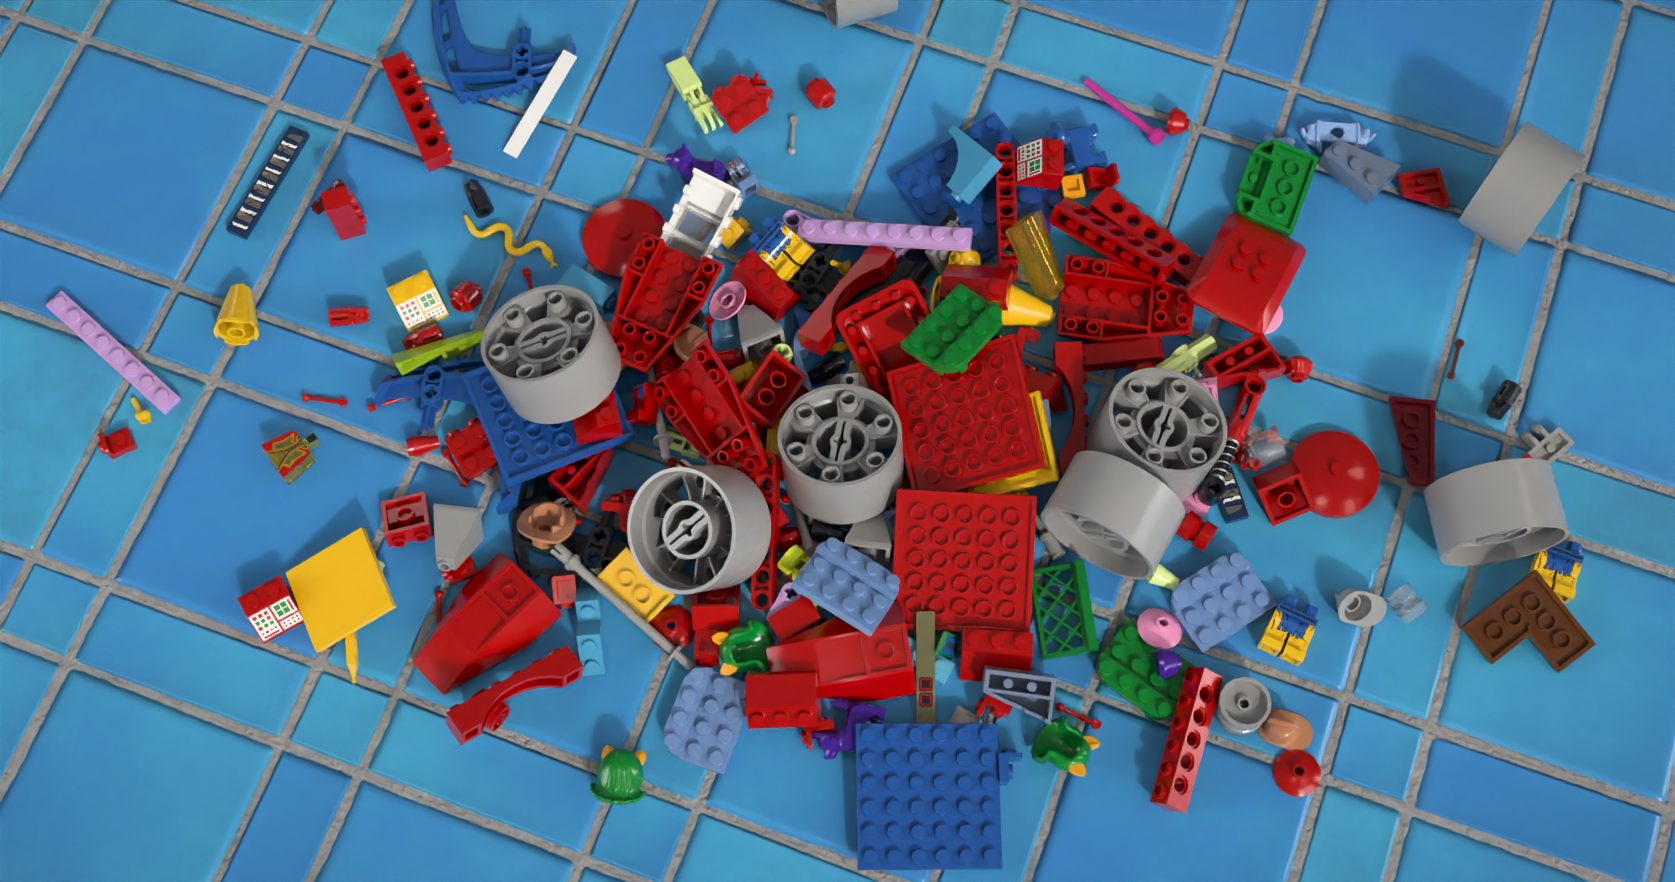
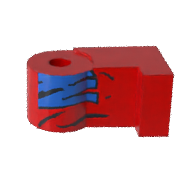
[626,381,658,427]

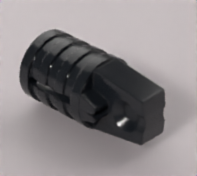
[464,179,494,218]
[807,351,847,385]
[1486,380,1522,420]
[809,519,849,543]

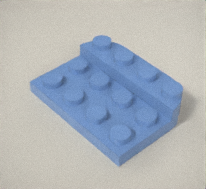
[791,537,900,637]
[1170,553,1278,654]
[663,667,747,776]

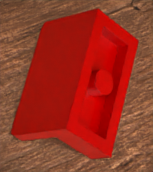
[768,596,821,642]

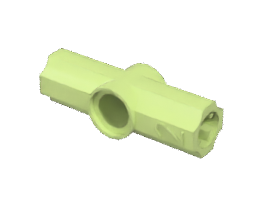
[1156,334,1218,374]

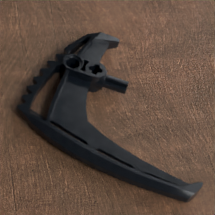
[784,206,961,334]
[512,472,630,583]

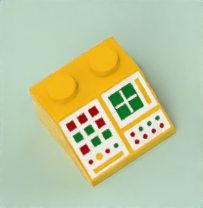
[386,270,449,334]

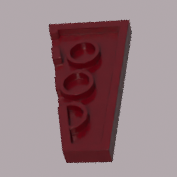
[1388,396,1435,487]

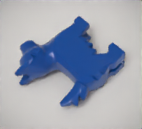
[1043,121,1108,176]

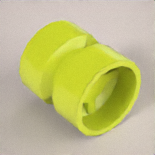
[777,544,811,581]

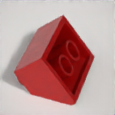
[729,249,802,323]
[939,264,1013,311]
[739,349,808,429]
[1024,364,1064,408]
[572,389,622,445]
[959,628,1033,682]
[745,670,822,729]

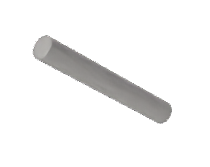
[791,504,815,554]

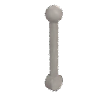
[788,116,798,155]

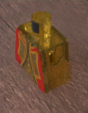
[261,430,321,485]

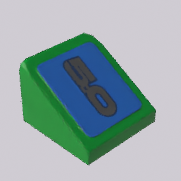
[935,631,960,659]

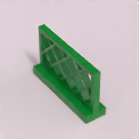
[1032,559,1100,660]

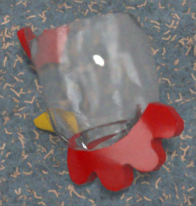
[1232,426,1286,471]

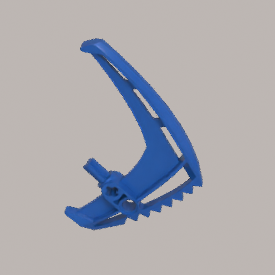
[433,0,576,105]
[374,353,522,515]

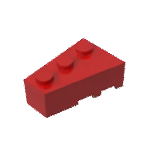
[548,448,615,516]

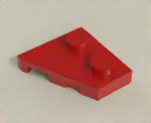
[1396,167,1451,208]

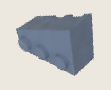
[1318,139,1401,205]
[981,665,1057,725]

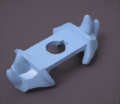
[1300,120,1376,153]

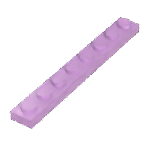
[797,218,973,252]
[45,291,181,415]

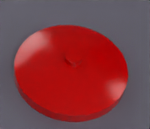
[582,199,665,280]
[1289,430,1380,518]

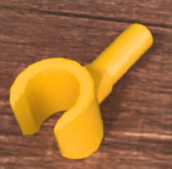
[830,260,851,276]
[131,397,152,424]

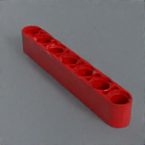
[994,142,1019,284]
[751,450,781,610]

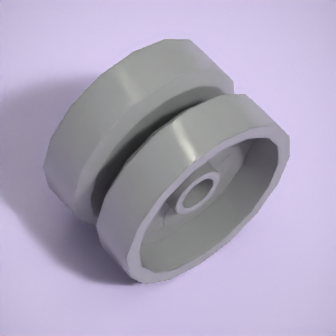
[1214,677,1272,735]

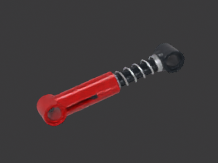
[1198,376,1266,506]

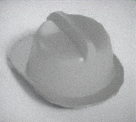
[1335,587,1387,627]

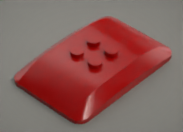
[1185,212,1306,335]
[836,279,931,406]

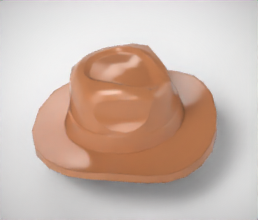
[517,502,576,549]

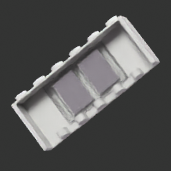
[660,168,743,260]

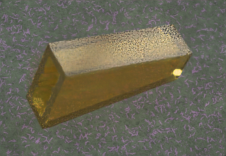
[1005,209,1065,301]

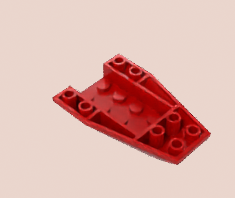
[610,231,724,373]
[1056,254,1194,342]
[649,339,768,480]
[412,552,563,695]
[766,601,917,702]

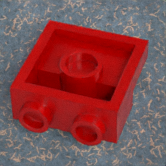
[710,74,770,135]
[444,418,498,481]
[380,491,434,548]

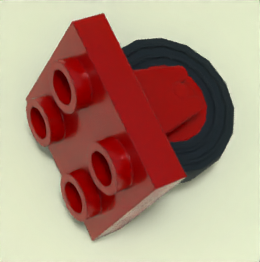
[601,489,636,542]

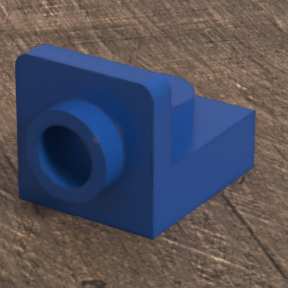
[998,749,1022,786]

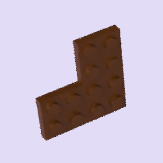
[1460,570,1596,673]

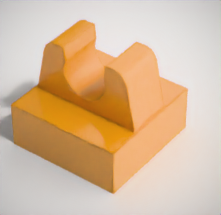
[1060,174,1086,200]

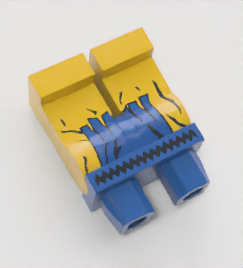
[748,216,815,281]
[1528,541,1584,604]
[1257,594,1319,666]

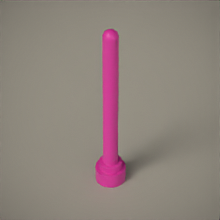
[1084,78,1166,147]

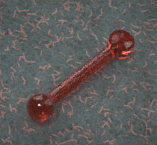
[1447,339,1464,380]

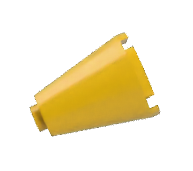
[213,283,259,346]
[1002,284,1055,328]

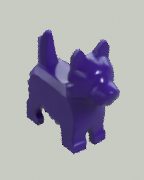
[666,143,728,187]
[811,697,887,760]

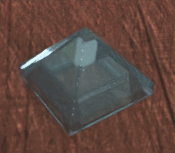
[713,315,739,340]

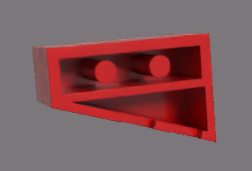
[321,186,368,241]
[1201,334,1286,389]

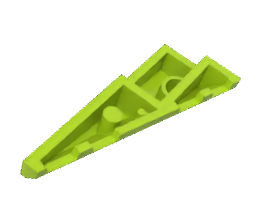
[390,327,486,376]

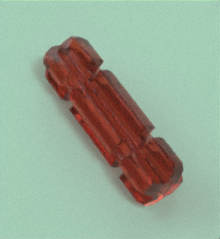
[310,179,346,215]

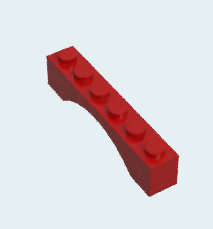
[797,246,897,356]
[1053,342,1089,478]
[445,645,583,745]

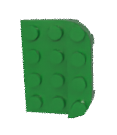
[1233,140,1319,236]
[900,283,1003,375]
[1097,619,1196,720]

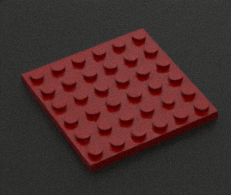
[886,334,1047,492]
[893,488,1037,633]

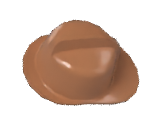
[673,324,710,362]
[1257,708,1313,750]

